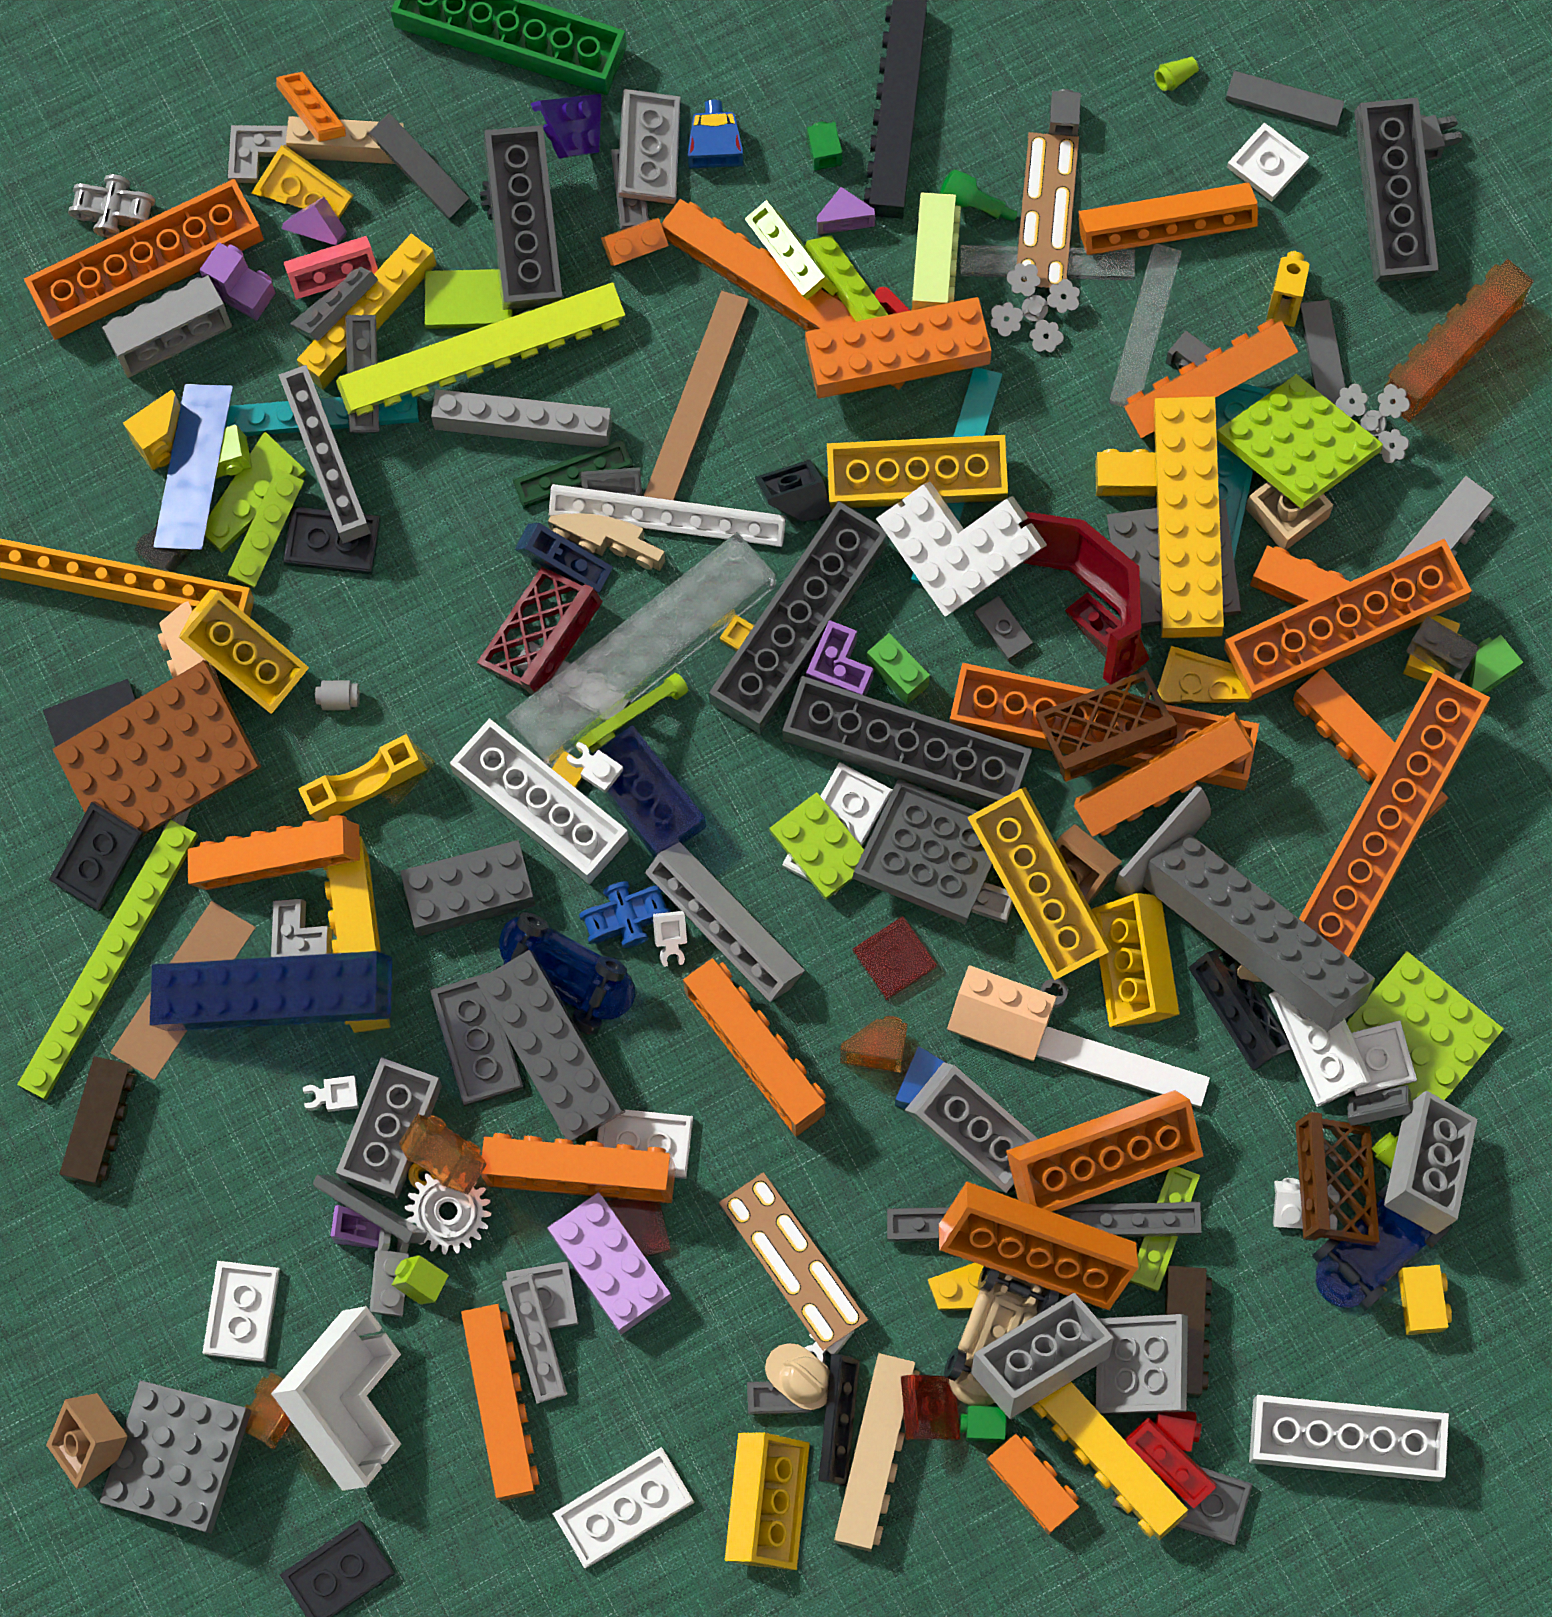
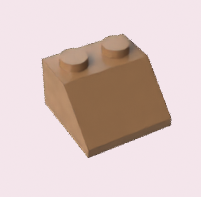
[1056,824,1122,905]
[46,1393,128,1489]

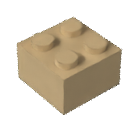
[1246,482,1333,550]

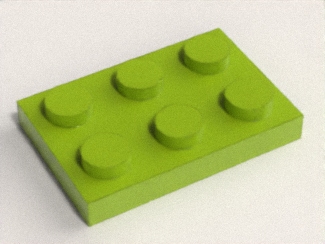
[769,792,864,900]

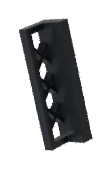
[1188,948,1292,1071]

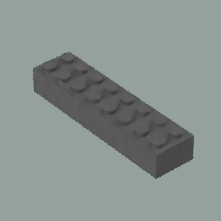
[709,501,889,734]
[783,676,1032,807]
[1142,834,1375,1032]

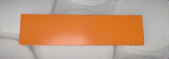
[276,72,346,142]

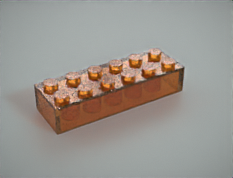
[1384,259,1534,423]

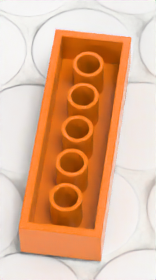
[805,297,992,399]
[683,958,826,1137]
[1006,1090,1204,1212]
[479,1133,676,1203]
[939,1181,1138,1310]

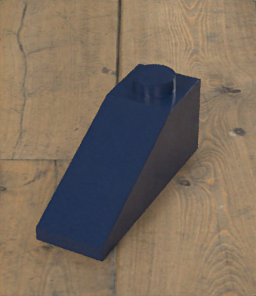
[514,523,613,593]

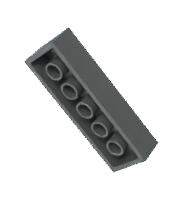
[1354,97,1438,283]
[484,125,562,310]
[476,950,626,1143]

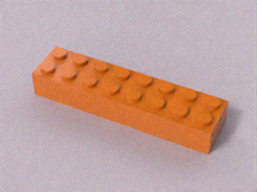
[24,179,264,340]
[1224,538,1472,701]

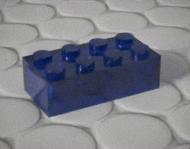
[591,725,706,858]

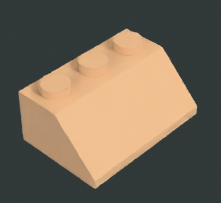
[157,601,222,688]
[947,965,1056,1062]

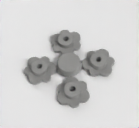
[991,263,1080,352]
[1336,384,1410,463]

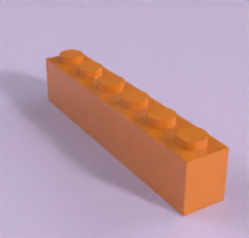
[1079,182,1258,255]
[1123,318,1298,438]
[1293,668,1448,823]
[1074,712,1253,837]
[188,815,360,890]
[461,1304,540,1501]

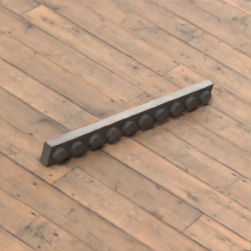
[887,1202,1201,1242]

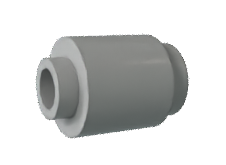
[315,680,360,710]

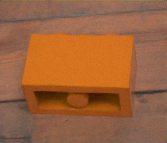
[601,218,669,265]

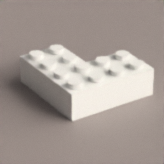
[876,482,1047,617]
[272,1306,401,1491]

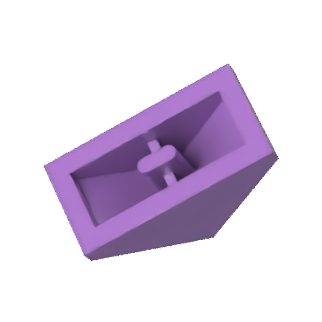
[817,187,875,234]
[282,197,347,245]
[330,1205,381,1249]

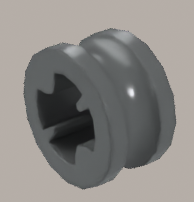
[1040,979,1068,1008]

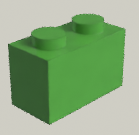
[867,633,930,705]

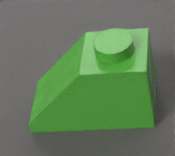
[1469,635,1523,695]

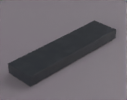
[818,1354,860,1486]

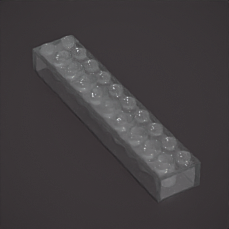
[506,532,776,767]

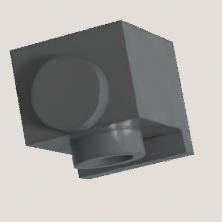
[1165,331,1213,369]

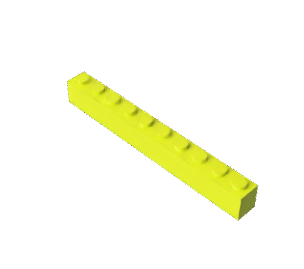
[336,282,625,416]

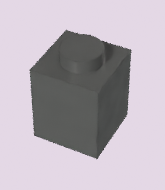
[1049,89,1081,136]

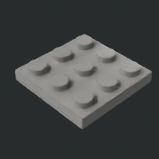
[1096,1314,1188,1415]

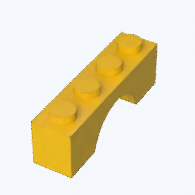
[298,734,427,822]

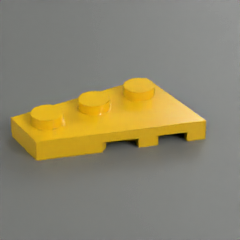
[252,145,354,219]
[1157,646,1249,704]
[928,1263,984,1310]

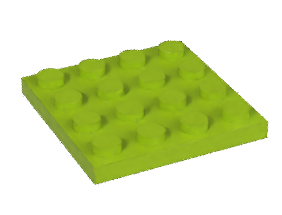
[1216,374,1383,509]
[1347,951,1504,1101]

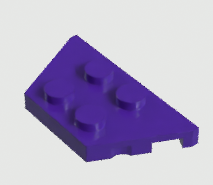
[531,94,602,159]

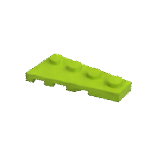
[204,432,307,553]

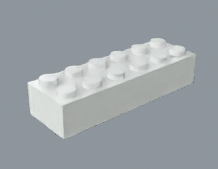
[450,718,629,885]
[1249,1395,1449,1482]

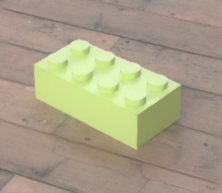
[912,192,961,310]

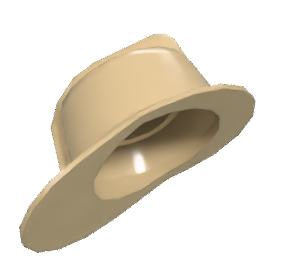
[765,1343,830,1410]

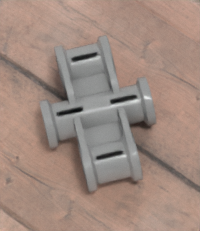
[68,174,156,238]

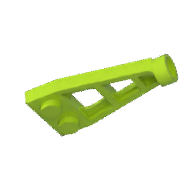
[574,673,688,754]

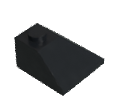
[755,460,832,522]

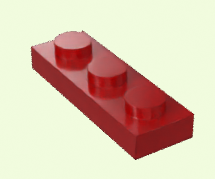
[1126,1418,1217,1508]

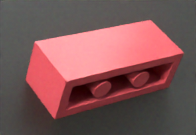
[283,236,378,300]

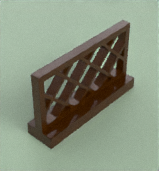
[1036,670,1177,782]
[1295,1112,1380,1246]

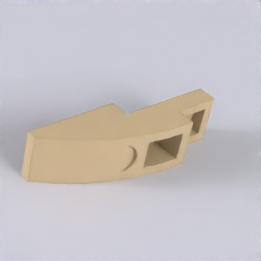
[548,513,665,571]

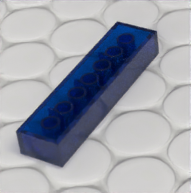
[149,951,392,1031]

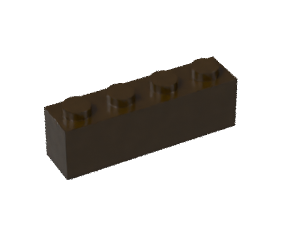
[59,1056,137,1189]
[1165,1266,1212,1398]

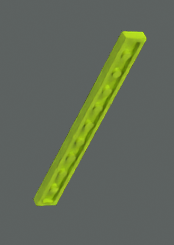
[17,819,198,1100]

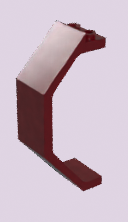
[1019,511,1141,685]

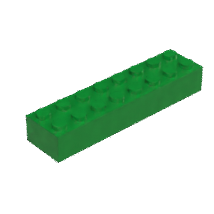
[391,0,627,95]

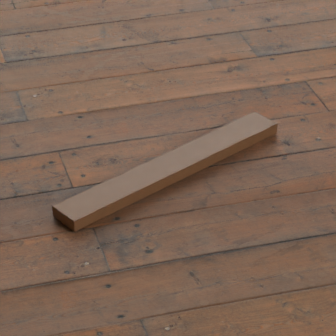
[644,290,749,501]

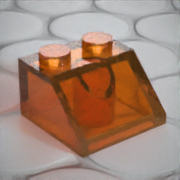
[840,1016,908,1073]
[244,1373,291,1450]

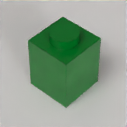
[807,122,842,171]
[960,1406,1006,1443]

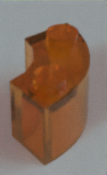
[399,1113,487,1194]

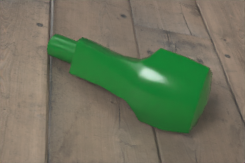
[939,169,1017,222]

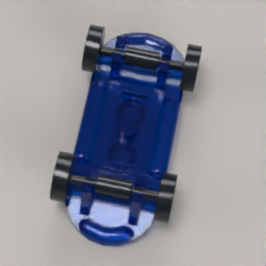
[495,912,636,1035]
[1312,1183,1453,1311]

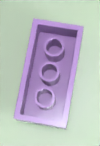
[548,1192,672,1335]

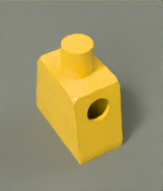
[1266,251,1310,327]

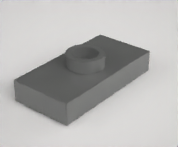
[581,467,643,496]
[974,596,1033,661]
[1348,1085,1411,1126]
[747,1381,811,1415]

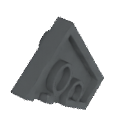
[290,267,379,342]

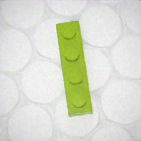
[805,235,888,321]
[227,468,304,588]
[1129,1166,1200,1293]

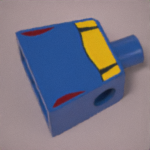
[688,99,743,168]

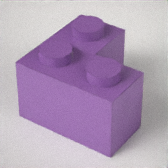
[200,242,276,321]
[806,620,873,696]

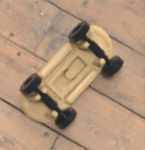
[944,1266,1059,1406]

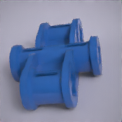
[579,881,671,948]

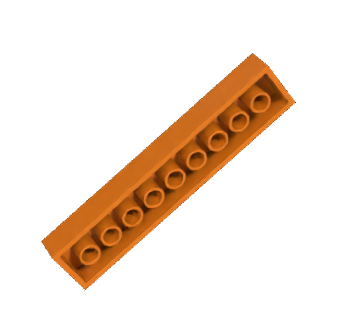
[950,663,1259,791]
[1299,669,1490,958]

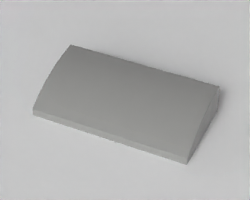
[1114,785,1211,897]

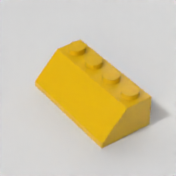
[178,589,309,714]
[1091,893,1180,1027]
[725,1433,810,1570]

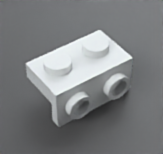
[1273,1178,1340,1230]

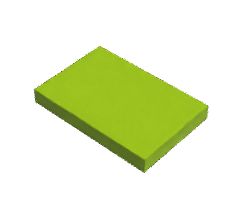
[425,269,513,329]

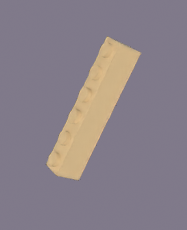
[834,1353,920,1552]

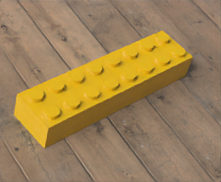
[1154,396,1224,638]

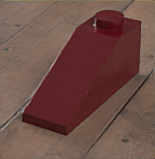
[1065,592,1150,677]

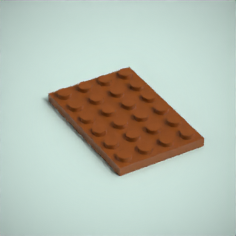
[53,660,262,836]

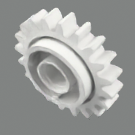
[405,1168,491,1254]

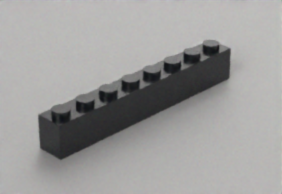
[864,0,927,219]

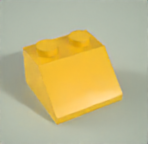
[123,390,181,470]

